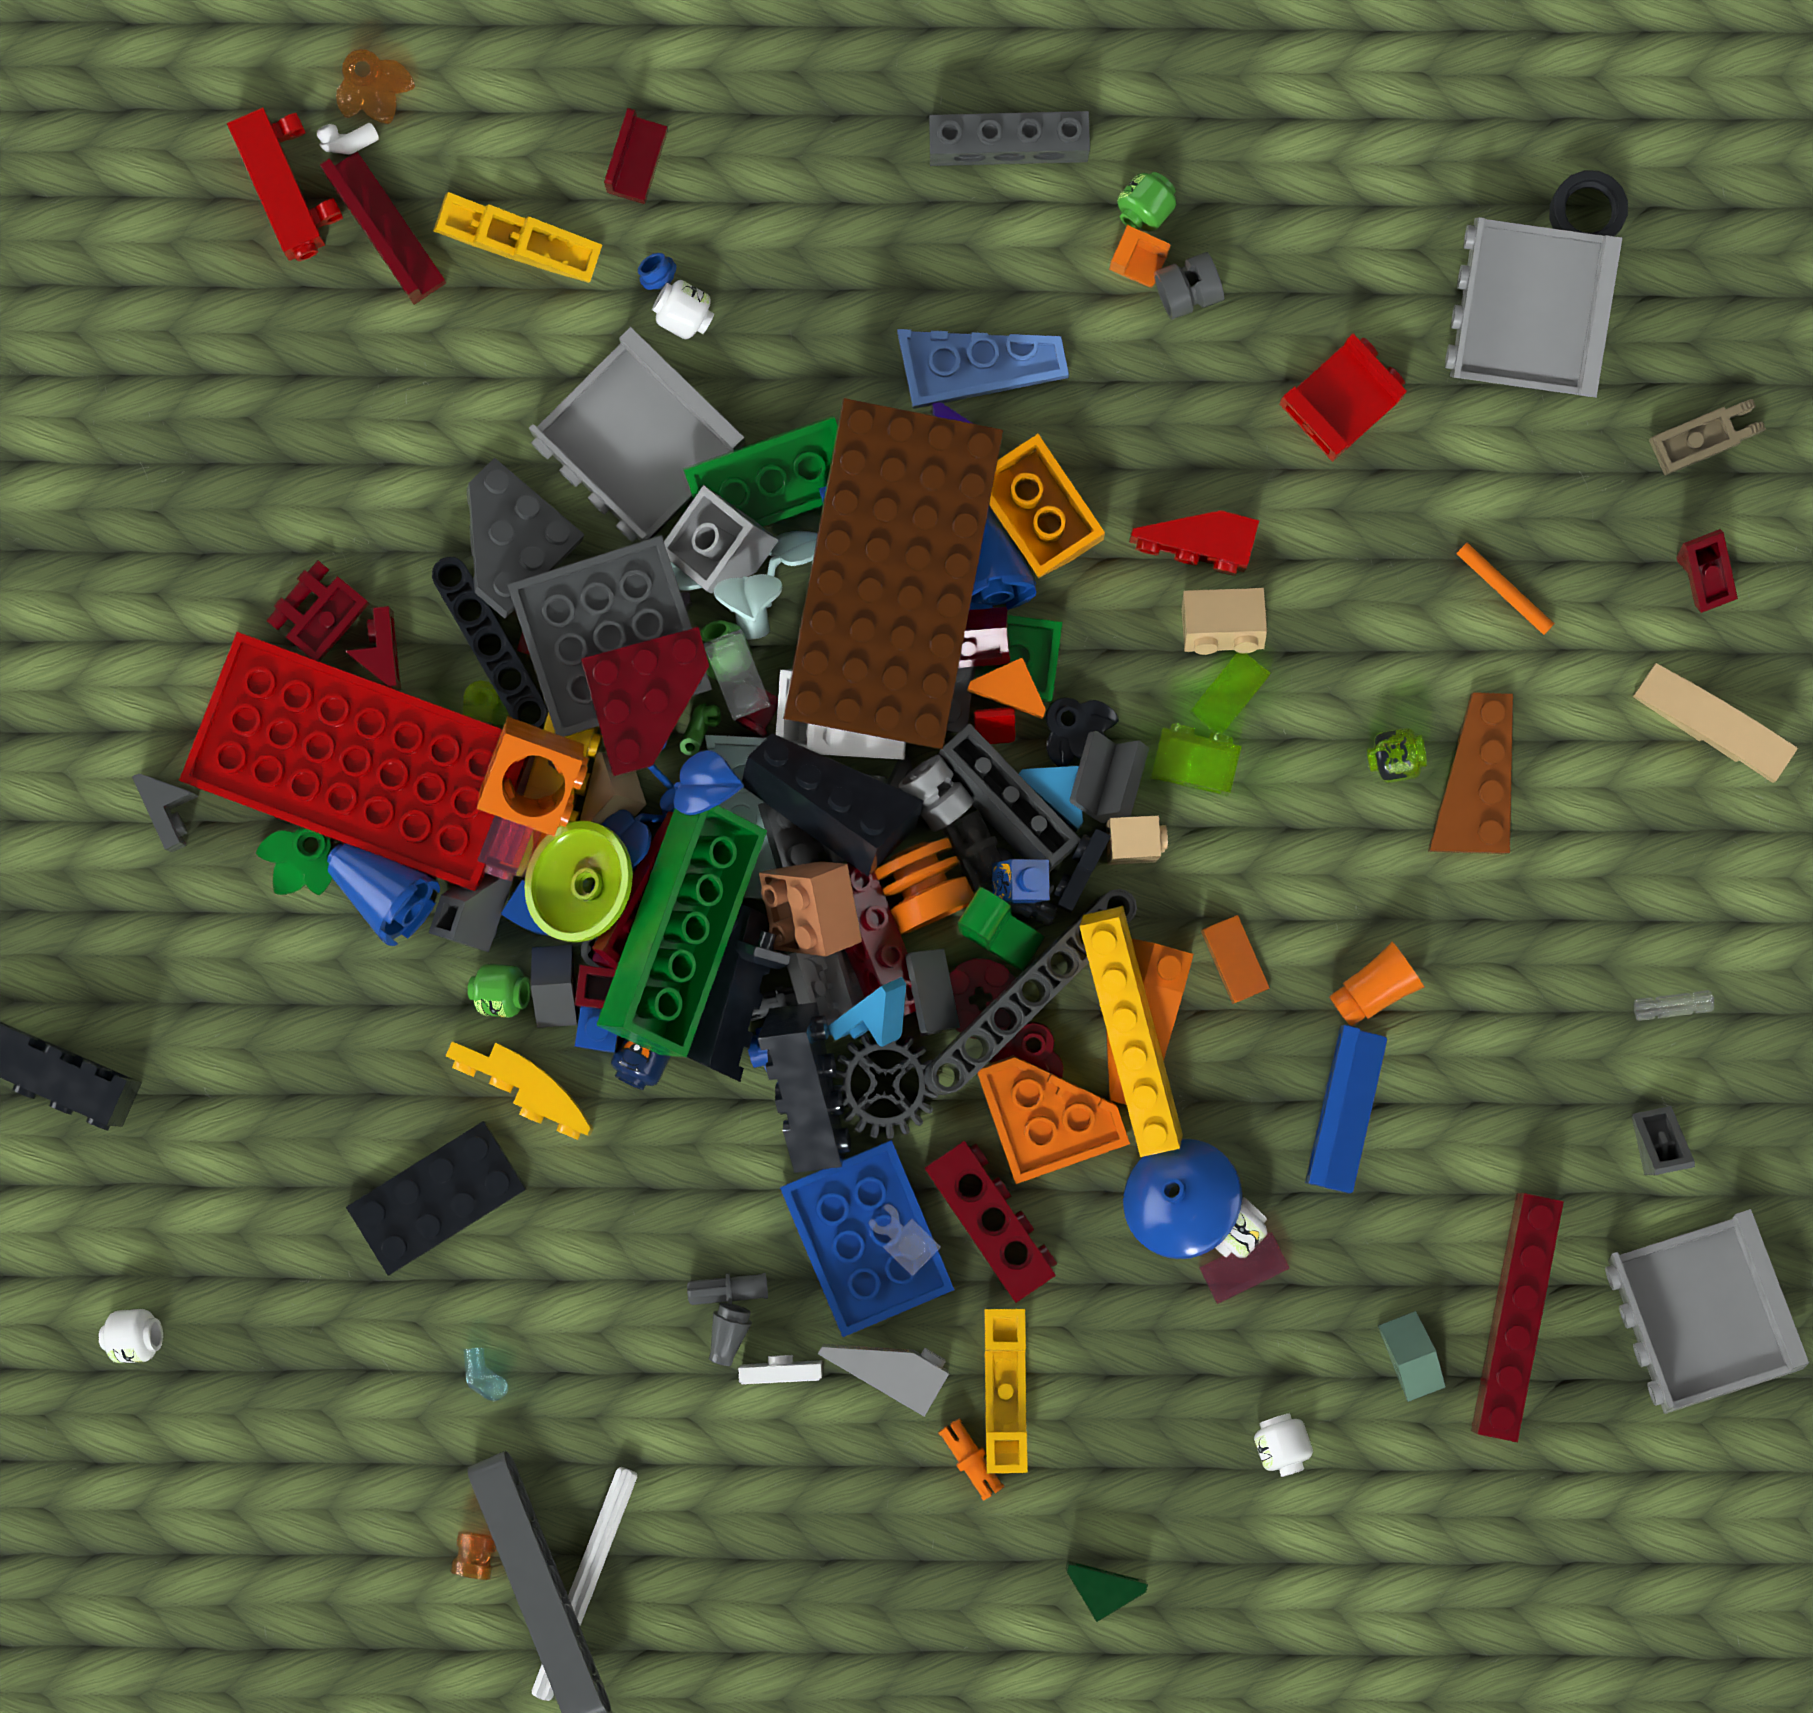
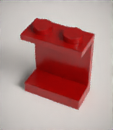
[1279,333,1407,462]

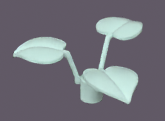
[670,531,818,640]

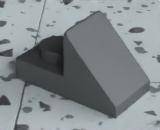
[132,773,198,852]

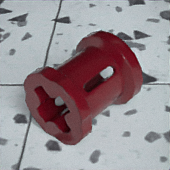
[734,685,778,738]

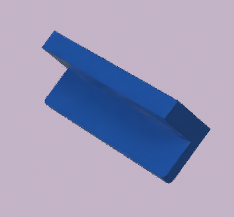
[1305,1025,1387,1193]

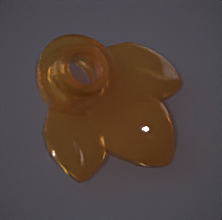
[336,49,415,124]

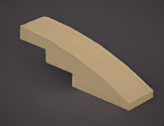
[1633,663,1798,783]

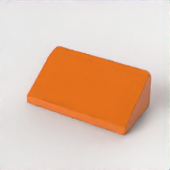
[1201,915,1270,1004]

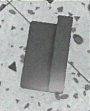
[1070,731,1149,823]
[905,949,960,1037]

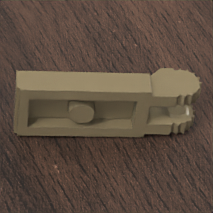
[1649,399,1766,476]

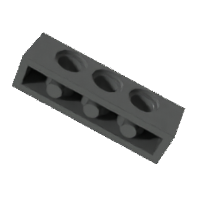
[929,111,1090,166]

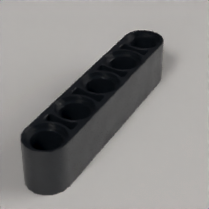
[432,557,549,729]

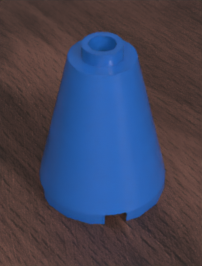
[969,506,1037,610]
[327,843,440,946]

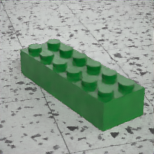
[596,805,767,1058]

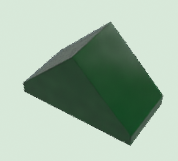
[1065,1560,1148,1622]

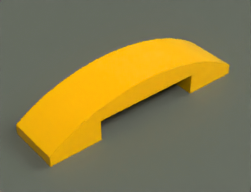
[984,1309,1028,1474]

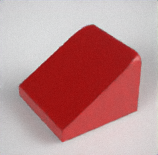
[973,707,1015,744]

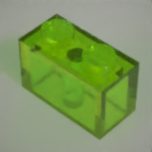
[1150,723,1242,797]

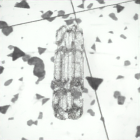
[1634,990,1714,1021]

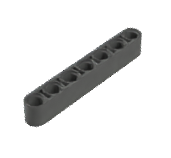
[924,889,1137,1095]
[468,1450,612,1713]

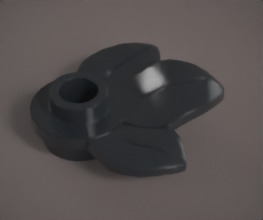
[1046,697,1119,767]

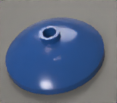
[1123,1139,1242,1259]

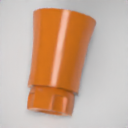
[1329,941,1425,1026]

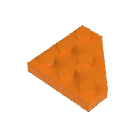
[977,1055,1130,1184]

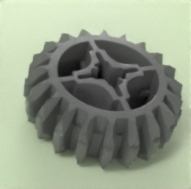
[834,1034,939,1139]

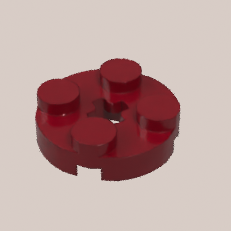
[949,959,1015,1039]

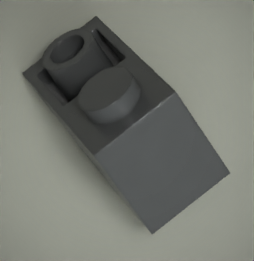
[429,868,514,952]

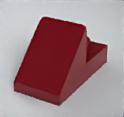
[1676,529,1738,613]
[345,606,401,691]

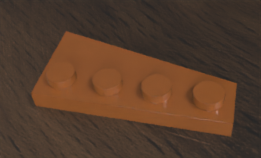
[1428,693,1513,854]

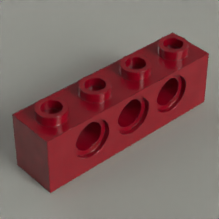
[845,863,916,1016]
[924,1141,1057,1303]

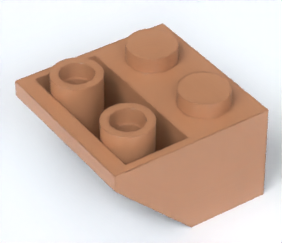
[759,861,862,957]

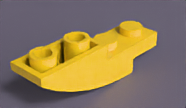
[446,1042,593,1140]

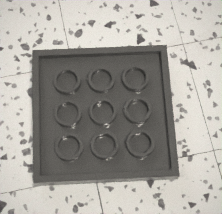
[507,535,712,737]

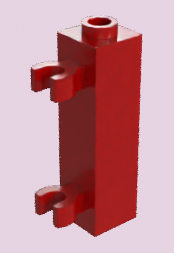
[227,107,343,261]

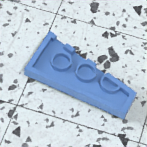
[897,329,1069,409]

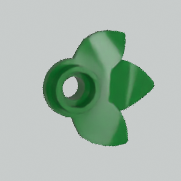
[256,827,332,896]

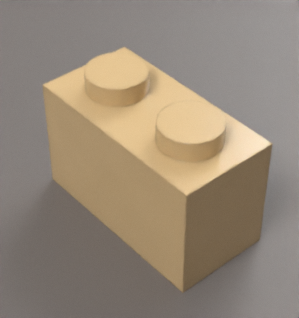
[1182,588,1267,655]
[1105,815,1168,865]

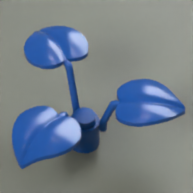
[601,741,744,868]

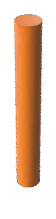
[1456,542,1555,635]

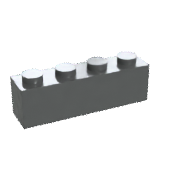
[938,724,1081,873]

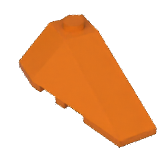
[1106,938,1194,1105]

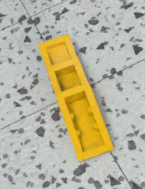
[433,192,602,283]

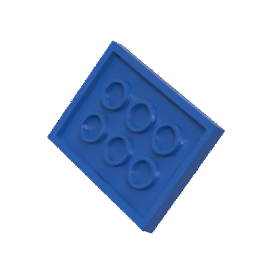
[780,1140,955,1337]

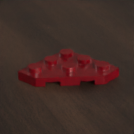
[581,627,709,777]

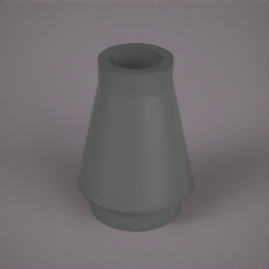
[708,1303,752,1366]

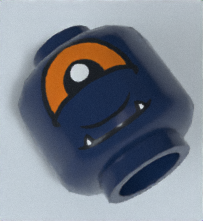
[611,1037,671,1090]

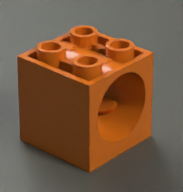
[477,716,588,836]

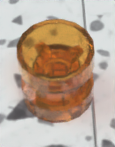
[450,1531,497,1580]

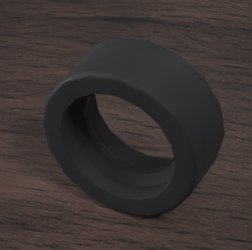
[1549,170,1628,236]

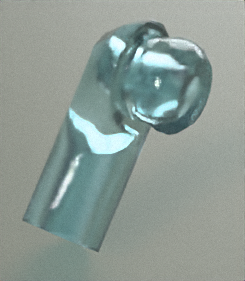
[463,1347,508,1401]

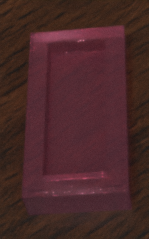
[1198,1232,1290,1304]

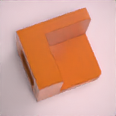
[1109,225,1171,288]

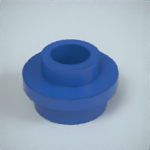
[638,253,677,290]

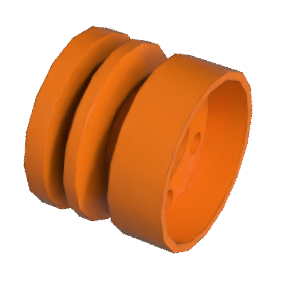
[874,838,974,935]

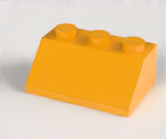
[989,434,1105,578]

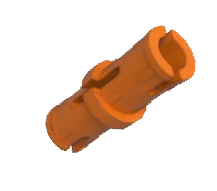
[938,1418,1004,1501]

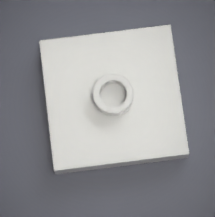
[738,1355,823,1384]

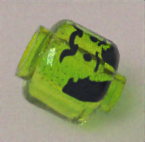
[1367,727,1427,783]

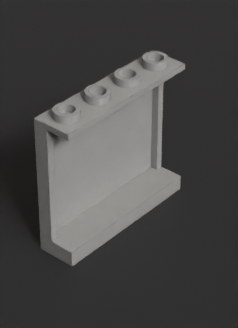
[1445,217,1622,398]
[529,327,746,543]
[1605,1209,1809,1414]

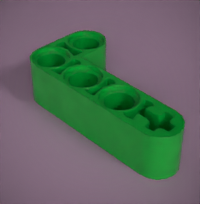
[958,887,1045,971]

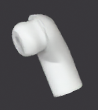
[317,123,379,154]

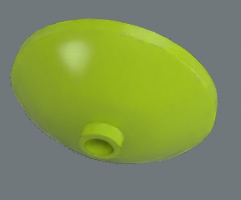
[524,821,633,942]

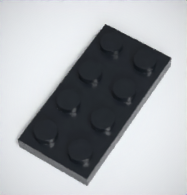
[346,1121,527,1276]

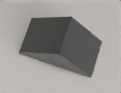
[531,945,578,1028]
[1632,1106,1695,1175]

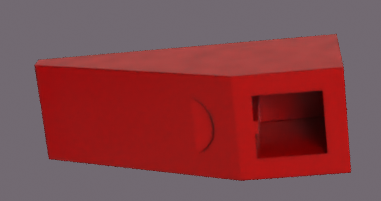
[1129,510,1260,576]

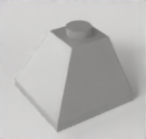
[664,485,779,593]

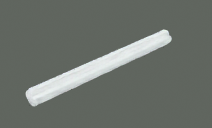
[532,1467,637,1701]

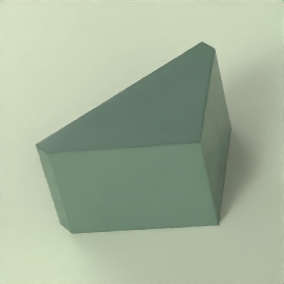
[1378,1311,1445,1402]

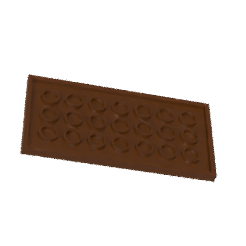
[783,398,1003,749]

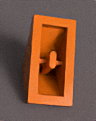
[967,658,1046,719]

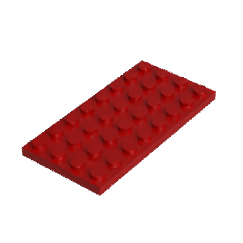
[179,632,530,891]

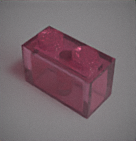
[477,815,542,881]

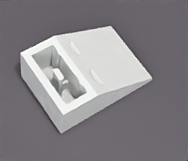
[776,669,906,760]

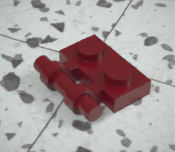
[266,560,370,662]

